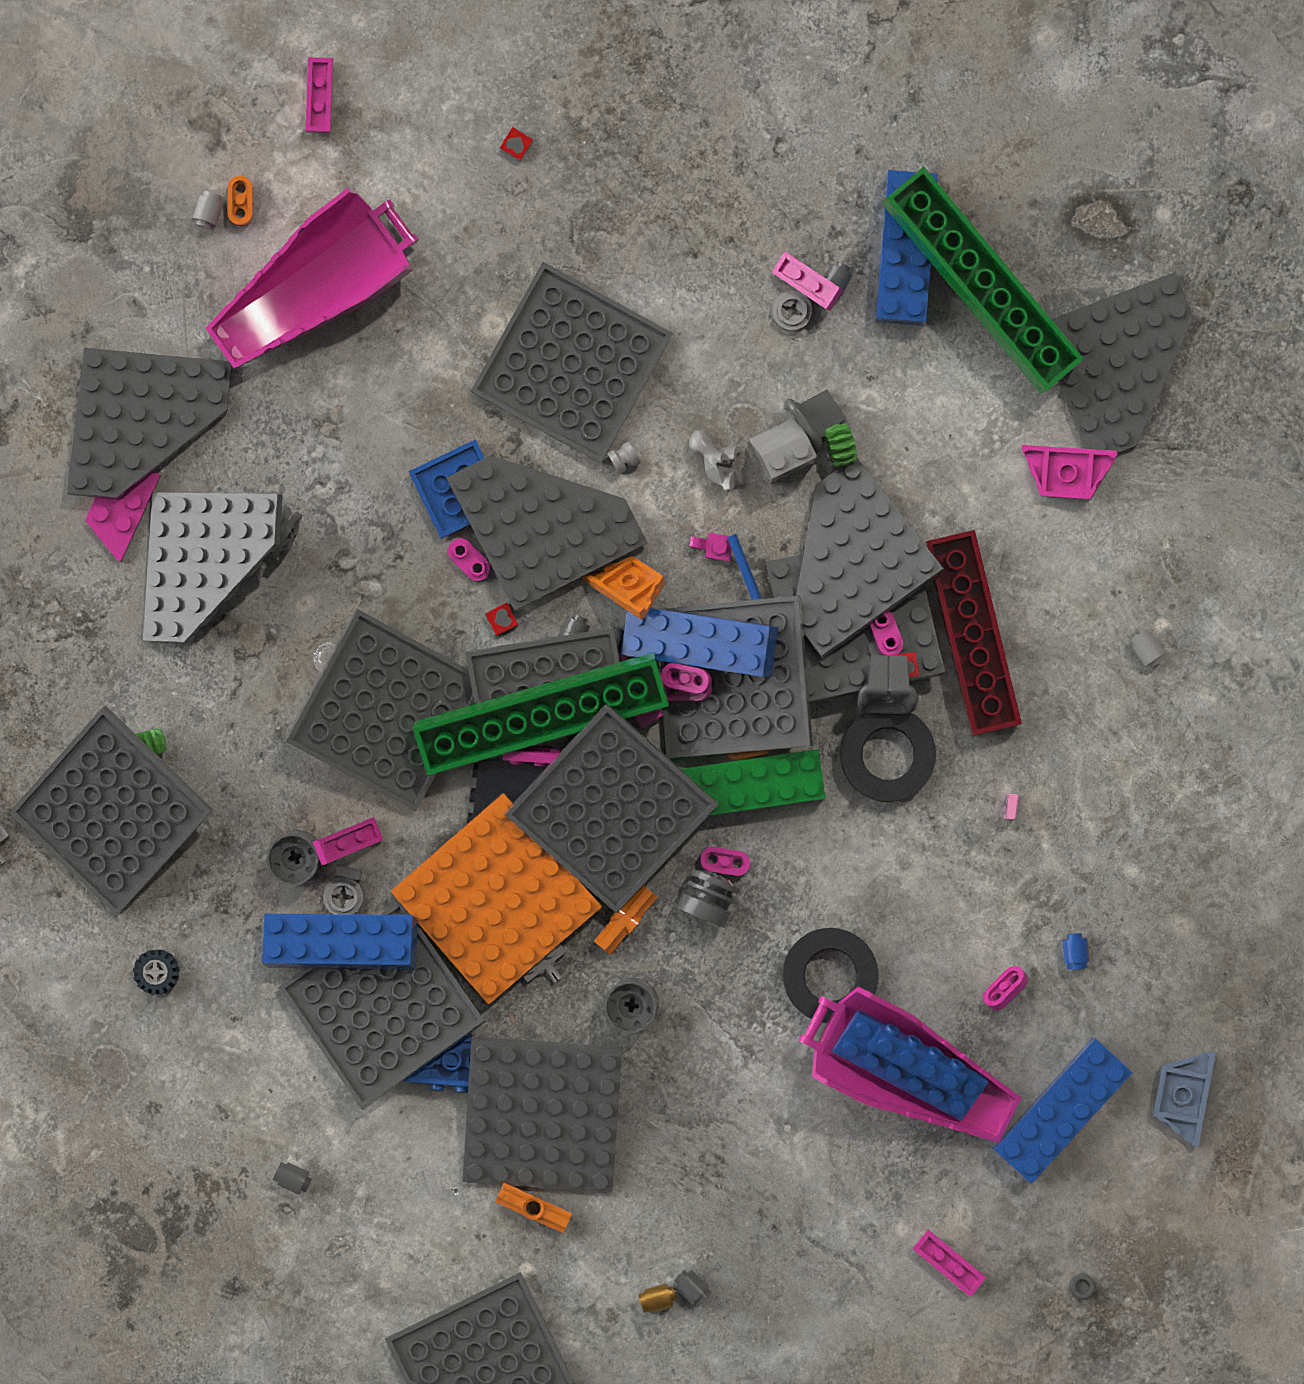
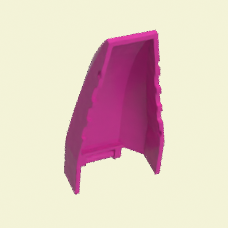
[205,188,419,368]
[798,987,1021,1142]

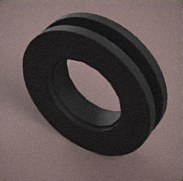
[840,713,936,802]
[783,928,879,1023]

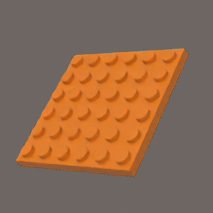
[390,793,602,1005]

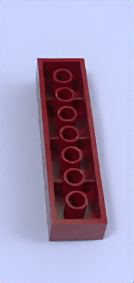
[924,530,1022,737]

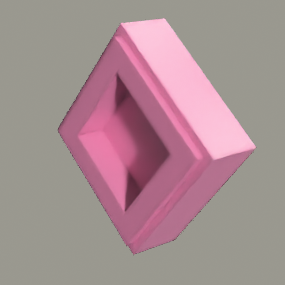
[1004,794,1019,820]

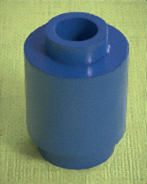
[1062,933,1090,970]

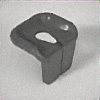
[783,389,846,452]
[857,655,918,714]

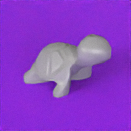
[689,429,745,492]

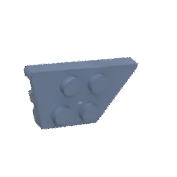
[1152,1051,1216,1147]

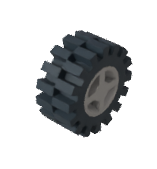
[133,949,180,995]

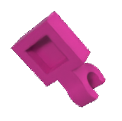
[689,533,732,562]

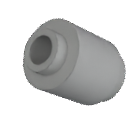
[192,191,223,229]
[1130,629,1165,667]

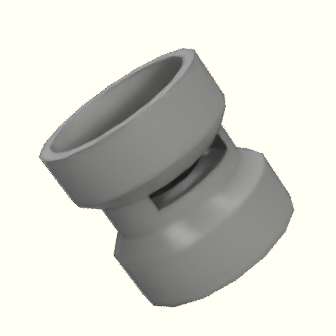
[607,441,641,475]

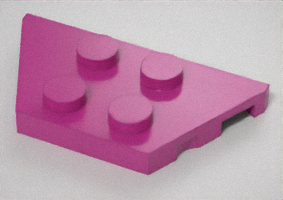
[1022,445,1118,500]
[85,473,161,562]

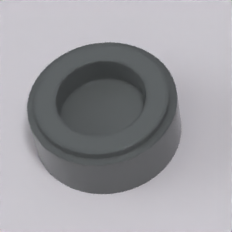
[1069,1273,1095,1299]

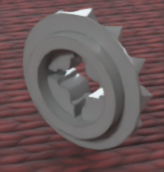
[772,291,812,331]
[323,877,363,914]

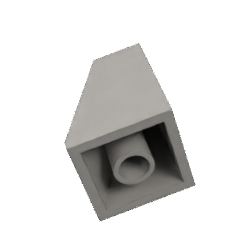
[749,418,817,484]

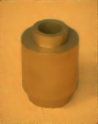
[638,1283,677,1314]

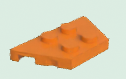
[582,556,665,620]

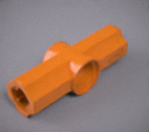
[594,885,657,954]
[495,1182,572,1233]

